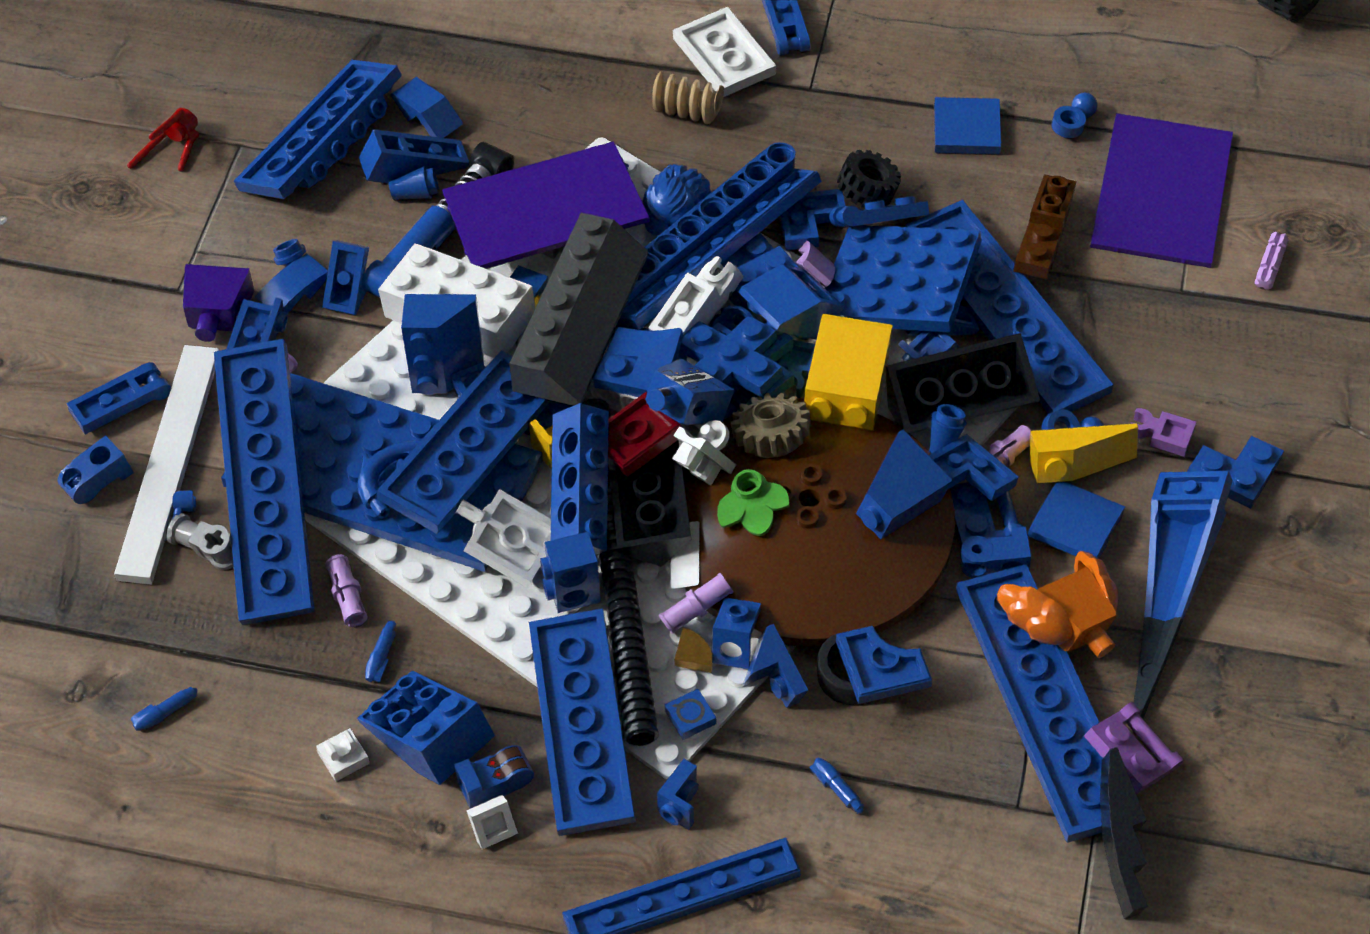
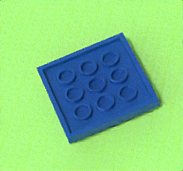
[825,225,982,332]

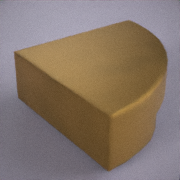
[674,628,712,673]

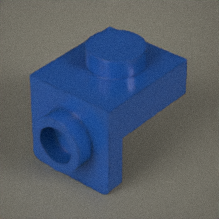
[898,331,959,361]

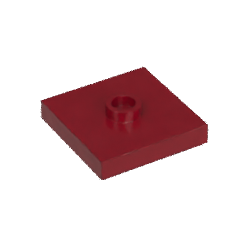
[608,392,682,477]

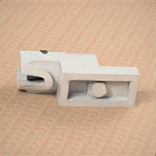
[648,256,743,335]

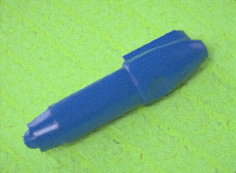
[365,621,396,683]
[131,687,198,731]
[809,757,864,814]

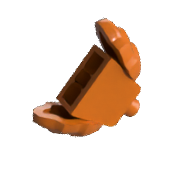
[997,551,1118,658]

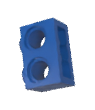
[540,532,601,613]

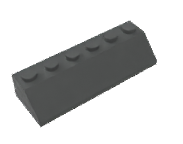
[509,213,648,406]

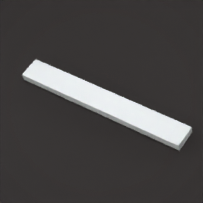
[114,345,219,585]

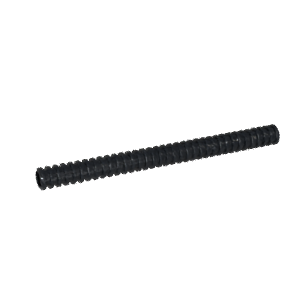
[582,398,659,746]

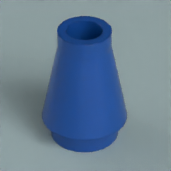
[389,166,440,200]
[929,404,967,454]

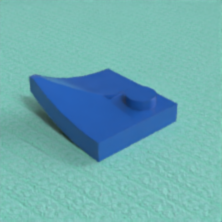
[593,327,683,397]

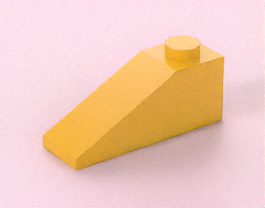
[1029,423,1138,483]

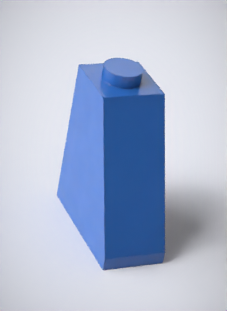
[856,429,953,540]

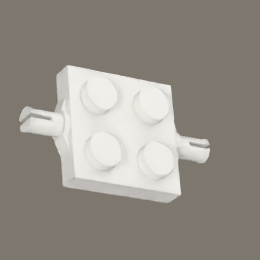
[456,489,551,588]

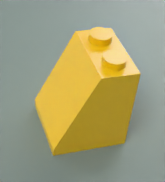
[804,314,893,430]

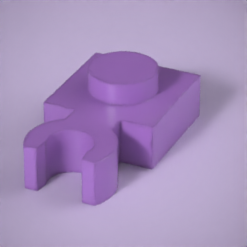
[1130,408,1196,457]

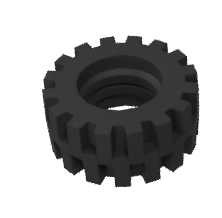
[837,150,901,208]

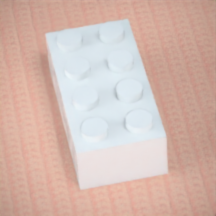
[378,243,536,358]

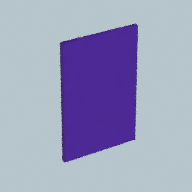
[1090,113,1233,268]
[442,141,650,269]

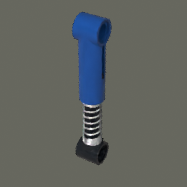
[362,141,514,298]

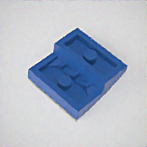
[1027,481,1125,558]

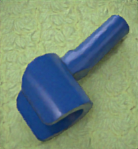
[172,490,196,519]

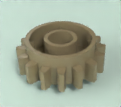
[731,393,811,458]

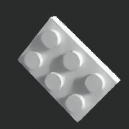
[673,7,776,97]

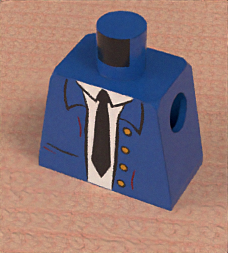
[645,359,734,425]

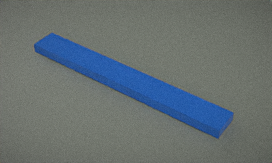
[617,168,822,330]

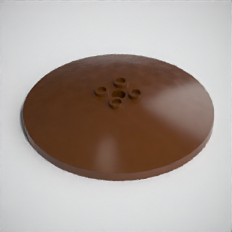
[670,398,955,647]

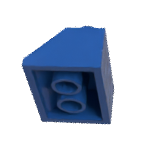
[401,294,484,395]

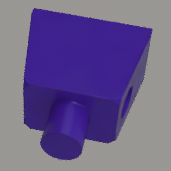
[183,264,254,342]

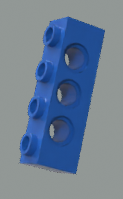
[550,403,609,555]

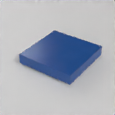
[934,97,1001,154]

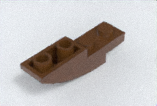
[1013,174,1077,279]

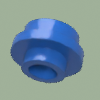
[273,239,307,267]

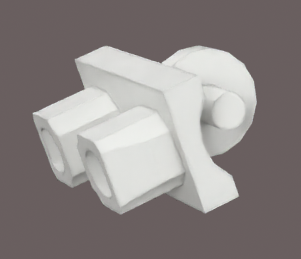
[672,420,736,485]

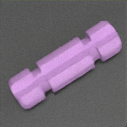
[1255,232,1289,290]

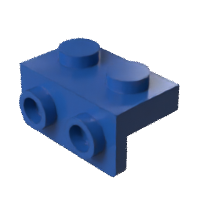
[226,298,288,349]

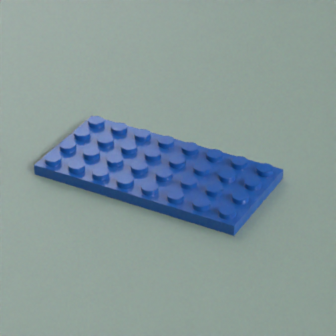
[221,373,543,572]

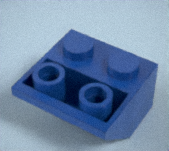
[738,264,844,341]

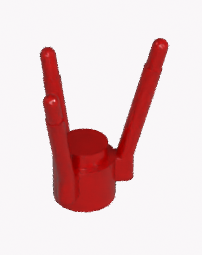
[127,108,200,172]

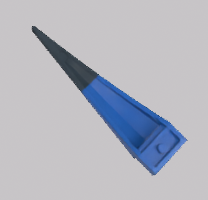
[1134,471,1233,719]

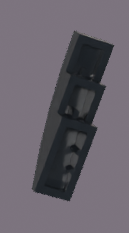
[1100,747,1148,919]

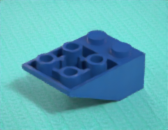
[357,670,495,785]

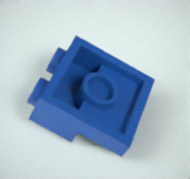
[721,233,799,311]

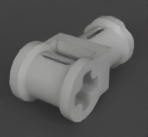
[166,513,234,570]

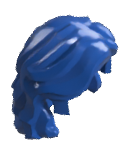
[643,164,712,235]

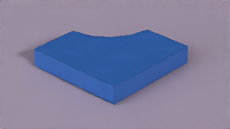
[836,626,932,704]

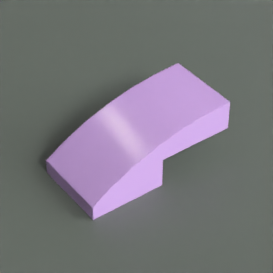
[795,241,835,287]

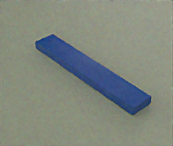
[562,837,801,934]

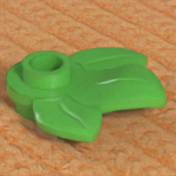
[717,469,790,536]

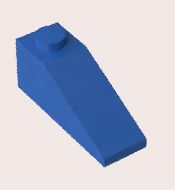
[359,129,469,183]

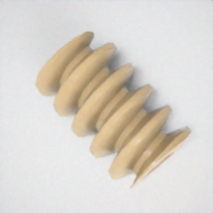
[652,71,724,124]

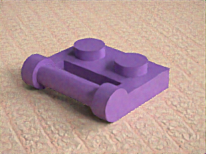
[1084,702,1184,795]

